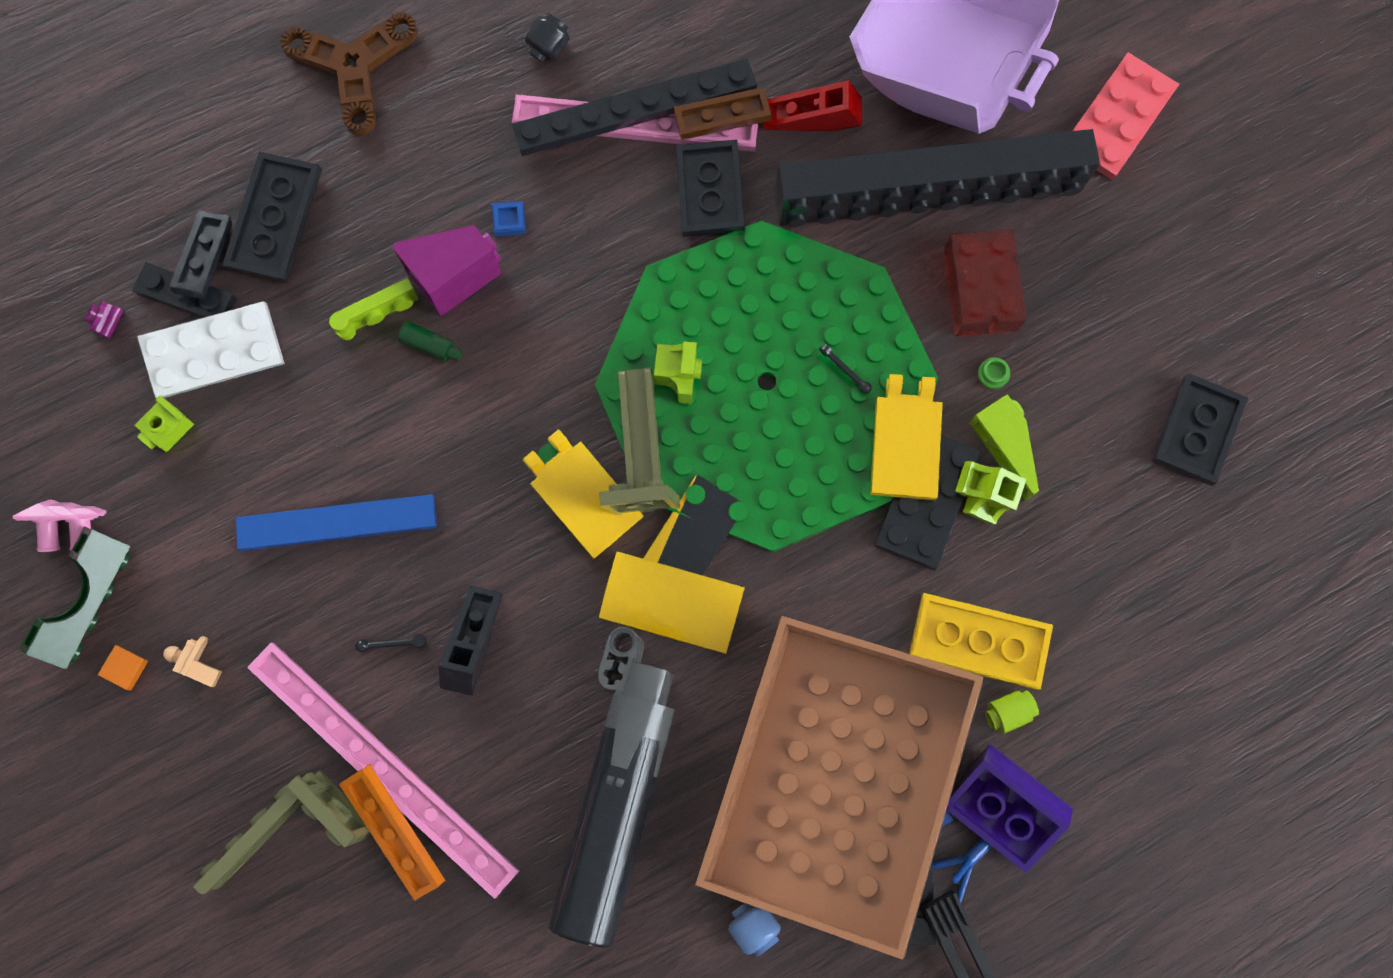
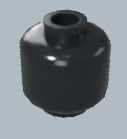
[524,13,570,63]

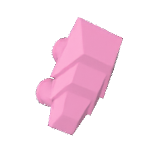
[13,499,106,552]

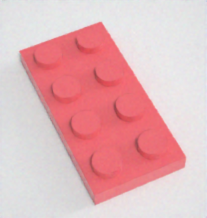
[1073,52,1179,181]

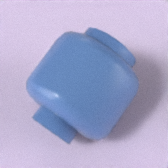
[728,903,781,957]

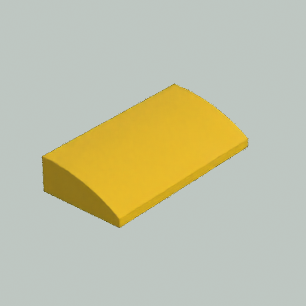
[599,551,745,654]

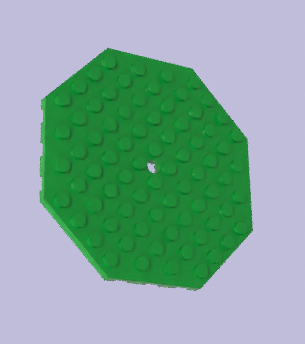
[595,221,938,553]

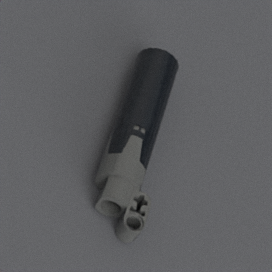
[549,627,675,948]

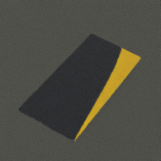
[643,475,743,575]

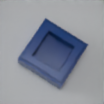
[492,201,526,237]

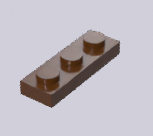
[674,87,771,140]

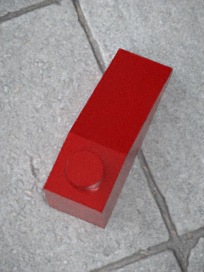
[763,80,862,131]

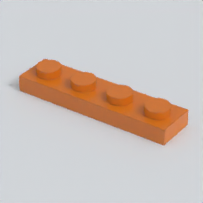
[339,764,446,901]

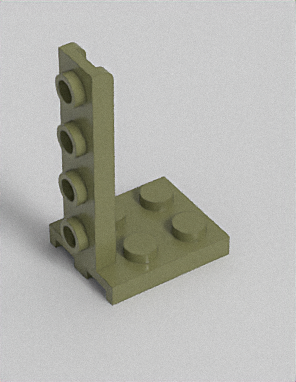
[599,367,680,515]
[193,770,371,894]

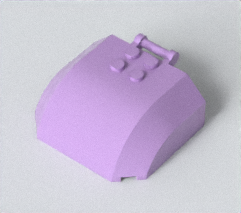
[849,0,1059,134]

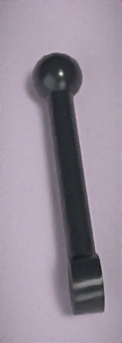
[819,344,872,394]
[355,634,426,652]

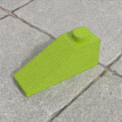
[969,394,1039,501]

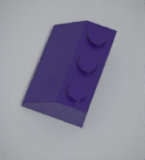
[947,743,1073,873]

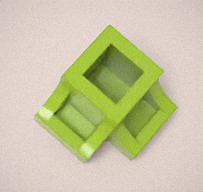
[654,341,702,404]
[955,461,1026,525]

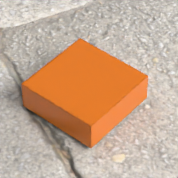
[98,645,148,691]

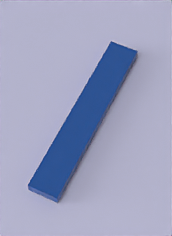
[236,494,437,551]

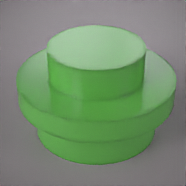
[978,357,1010,389]

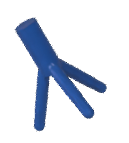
[932,838,992,902]

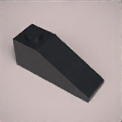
[439,585,502,696]

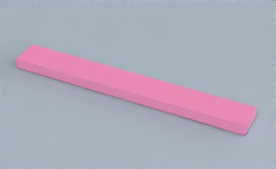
[512,95,758,152]

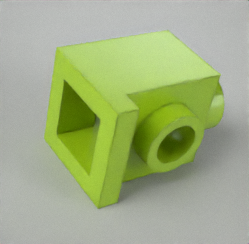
[134,395,194,452]

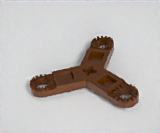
[280,12,418,135]

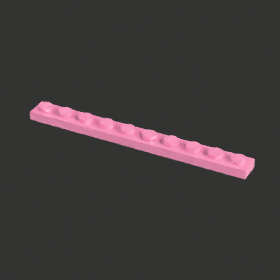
[247,642,520,899]

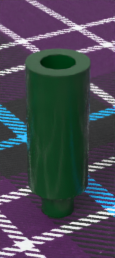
[398,321,463,362]

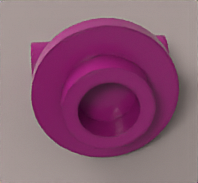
[84,301,123,339]

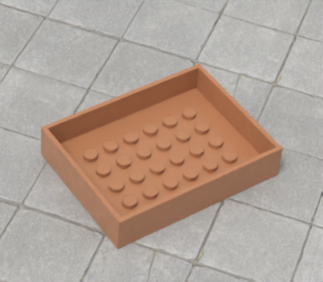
[695,616,984,960]

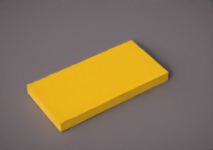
[909,593,1053,690]

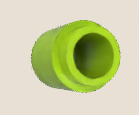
[985,690,1039,734]

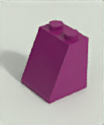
[392,225,502,316]

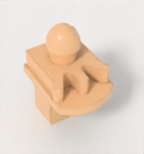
[163,636,222,687]

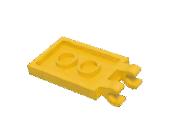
[870,374,943,500]
[523,429,644,559]

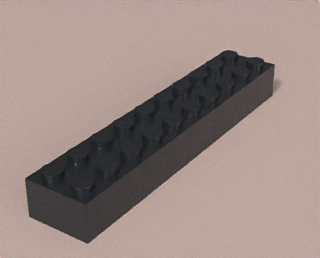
[774,129,1100,228]

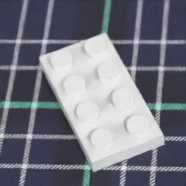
[137,301,285,398]

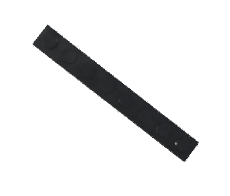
[512,58,757,156]

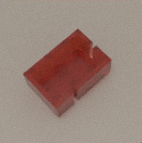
[944,229,1027,337]

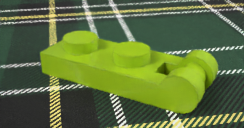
[329,278,419,340]

